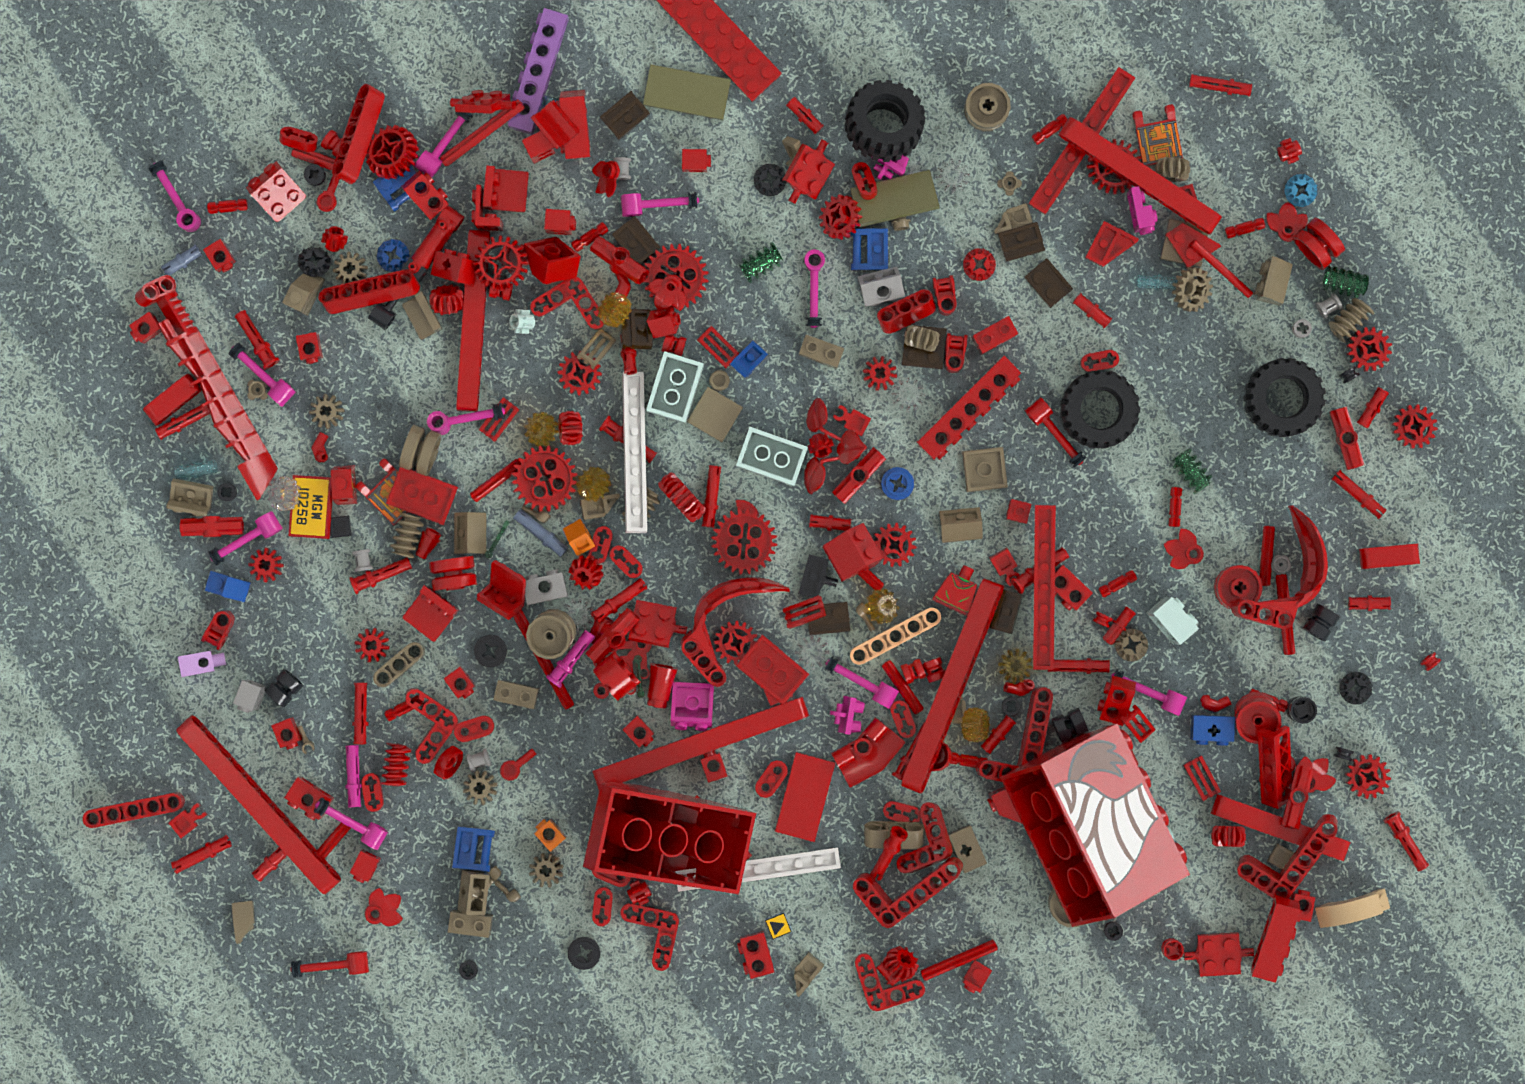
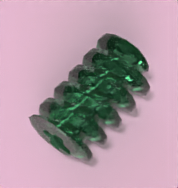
[738,242,783,284]
[1323,265,1369,298]
[1171,448,1212,495]

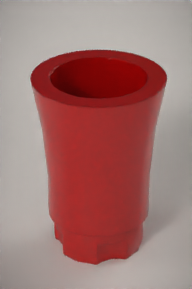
[647,663,678,708]

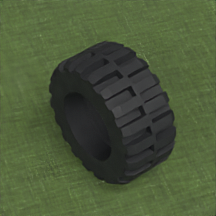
[844,80,926,162]
[1244,358,1326,437]
[1060,369,1141,449]

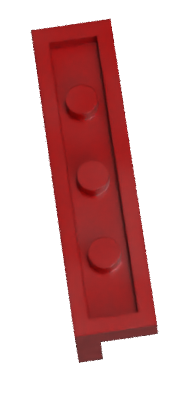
[1258,725,1292,809]

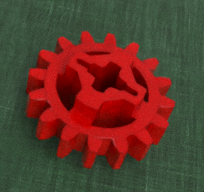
[819,194,862,240]
[1347,327,1392,372]
[557,351,602,396]
[1392,404,1438,449]
[874,523,917,567]
[714,621,757,665]
[1345,754,1391,799]

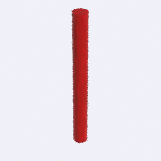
[1190,239,1253,298]

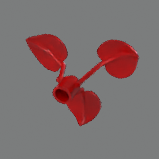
[804,397,867,495]

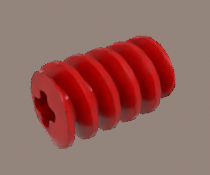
[380,743,412,786]

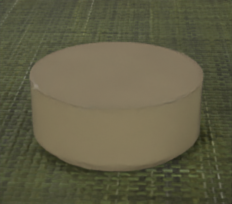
[709,370,730,391]

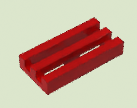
[697,326,740,369]
[479,397,520,442]
[783,595,826,629]
[1120,705,1156,743]
[1183,755,1221,801]

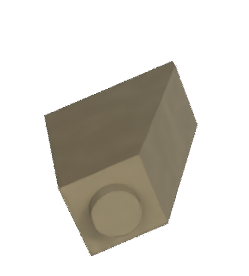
[282,273,325,316]

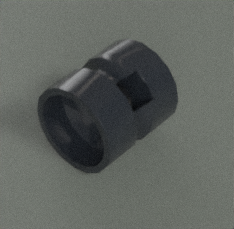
[1302,603,1340,642]
[265,669,304,708]
[1286,696,1317,724]
[1052,708,1089,743]

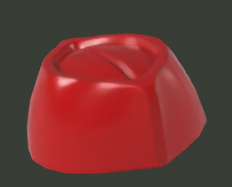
[433,746,463,780]

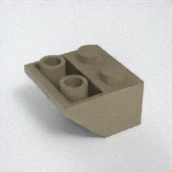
[1254,256,1293,306]

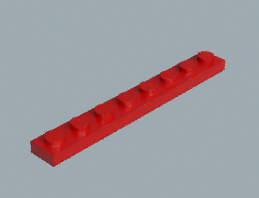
[1028,67,1135,215]
[1033,505,1056,670]

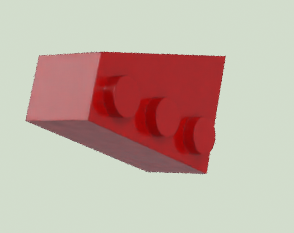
[556,89,591,159]

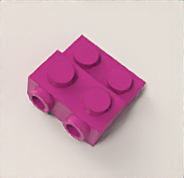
[1126,186,1158,235]
[671,682,714,731]

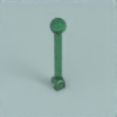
[485,520,510,558]
[634,655,645,698]

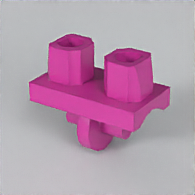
[871,155,909,180]
[830,696,865,735]

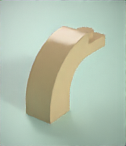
[1315,888,1390,928]

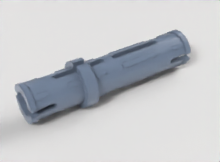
[513,509,569,557]

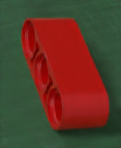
[877,289,936,334]
[143,373,202,426]
[1359,543,1420,569]

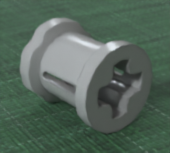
[613,157,631,180]
[1316,293,1343,319]
[352,549,373,572]
[466,749,492,772]

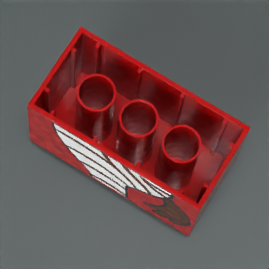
[1000,723,1190,927]

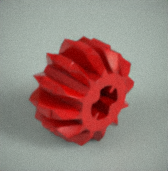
[429,285,464,315]
[863,356,897,391]
[558,411,583,445]
[248,548,284,583]
[568,555,604,590]
[355,628,390,663]
[1211,826,1246,847]
[883,945,919,982]

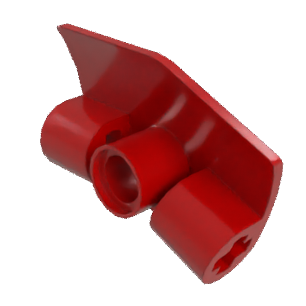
[831,717,905,787]

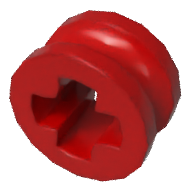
[1092,611,1113,628]
[1420,652,1441,671]

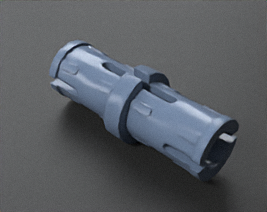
[161,244,203,276]

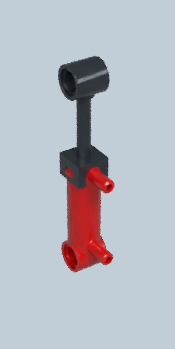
[368,205,465,330]

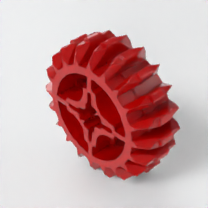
[365,125,419,180]
[1087,139,1141,195]
[473,235,529,292]
[658,472,706,523]

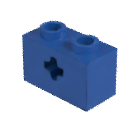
[1190,715,1235,745]

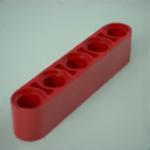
[332,84,385,184]
[318,269,420,314]
[82,792,185,828]

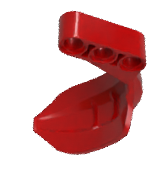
[1231,505,1328,629]
[681,577,790,687]

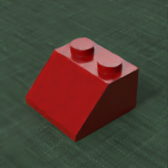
[523,236,581,284]
[822,523,883,582]
[987,786,1023,824]

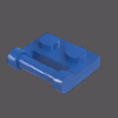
[373,166,425,212]
[851,229,888,271]
[452,827,495,872]

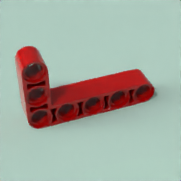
[976,687,1053,782]
[1237,814,1338,899]
[853,857,963,928]

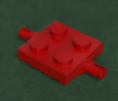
[450,90,516,114]
[782,139,835,204]
[618,600,688,648]
[1183,932,1254,977]

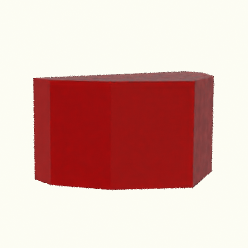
[583,782,756,894]

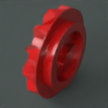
[963,248,996,281]

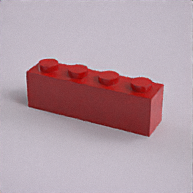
[1251,895,1303,983]

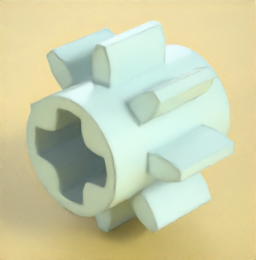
[510,309,535,334]

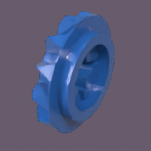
[376,239,410,272]
[881,467,914,500]

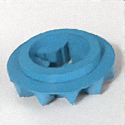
[1284,174,1318,207]

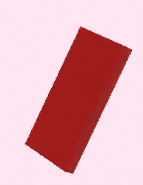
[775,752,835,842]

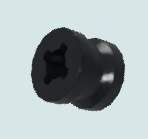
[304,164,326,186]

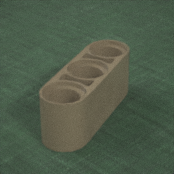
[373,642,425,687]
[864,821,924,849]

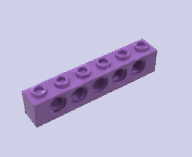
[508,8,569,135]

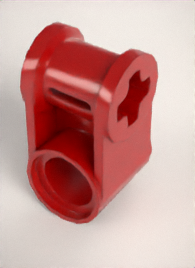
[932,275,957,316]
[944,333,968,373]
[201,610,235,651]

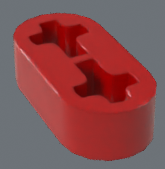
[279,126,318,152]
[852,162,877,200]
[1080,350,1119,372]
[588,526,613,564]
[610,545,643,578]
[890,700,916,738]
[362,773,384,812]
[883,801,921,822]
[592,887,613,926]

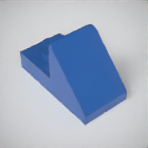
[730,341,768,378]
[205,571,251,602]

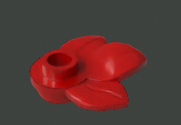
[592,161,620,198]
[1266,202,1308,242]
[648,275,686,311]
[1164,528,1204,569]
[1298,756,1337,793]
[365,888,403,926]

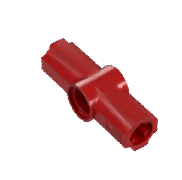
[590,236,649,285]
[1329,406,1365,470]
[832,447,886,504]
[180,516,244,537]
[585,608,640,665]
[1281,765,1314,830]

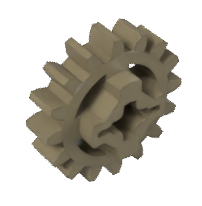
[1172,267,1213,312]

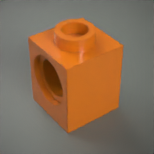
[563,519,595,556]
[534,819,567,852]

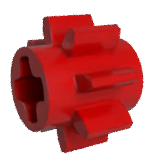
[1277,138,1302,164]
[321,226,348,252]
[807,433,834,458]
[627,879,652,906]

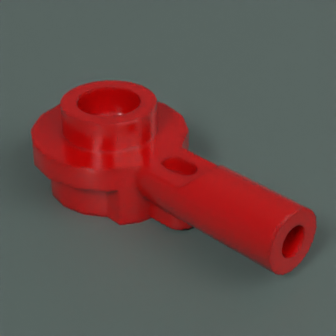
[316,176,340,212]
[500,748,537,781]

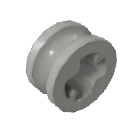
[1292,319,1312,338]

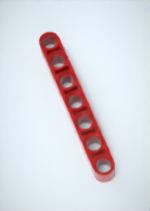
[1211,794,1351,861]

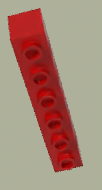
[916,356,1021,460]

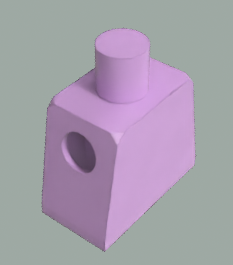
[178,651,226,677]

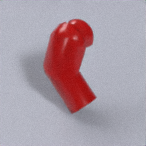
[614,274,631,302]
[311,432,329,463]
[1003,679,1035,696]
[1200,695,1232,712]

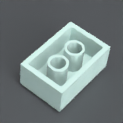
[646,351,704,424]
[736,427,808,486]
[1146,597,1199,645]

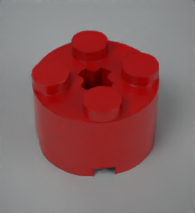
[593,651,641,701]

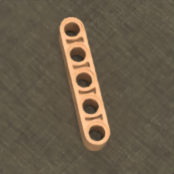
[850,608,941,665]

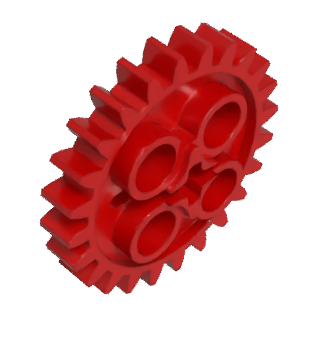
[643,244,709,308]
[511,446,578,512]
[711,508,777,575]

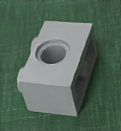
[857,266,905,307]
[525,569,569,605]
[233,679,267,713]

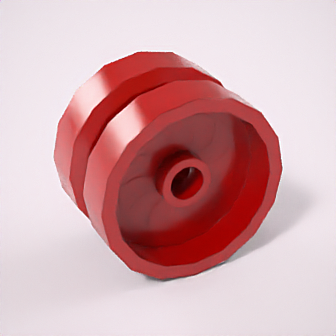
[1293,217,1345,270]
[429,556,477,591]
[1213,565,1263,610]
[1234,692,1282,744]

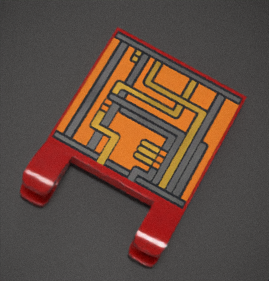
[1132,104,1183,166]
[356,458,407,525]

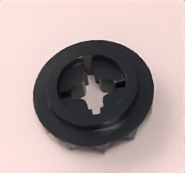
[754,164,786,197]
[298,246,331,277]
[474,635,507,667]
[1339,672,1373,705]
[568,937,601,970]

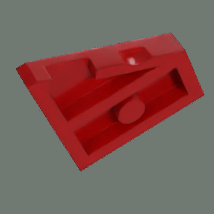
[1085,221,1139,267]
[1165,223,1221,268]

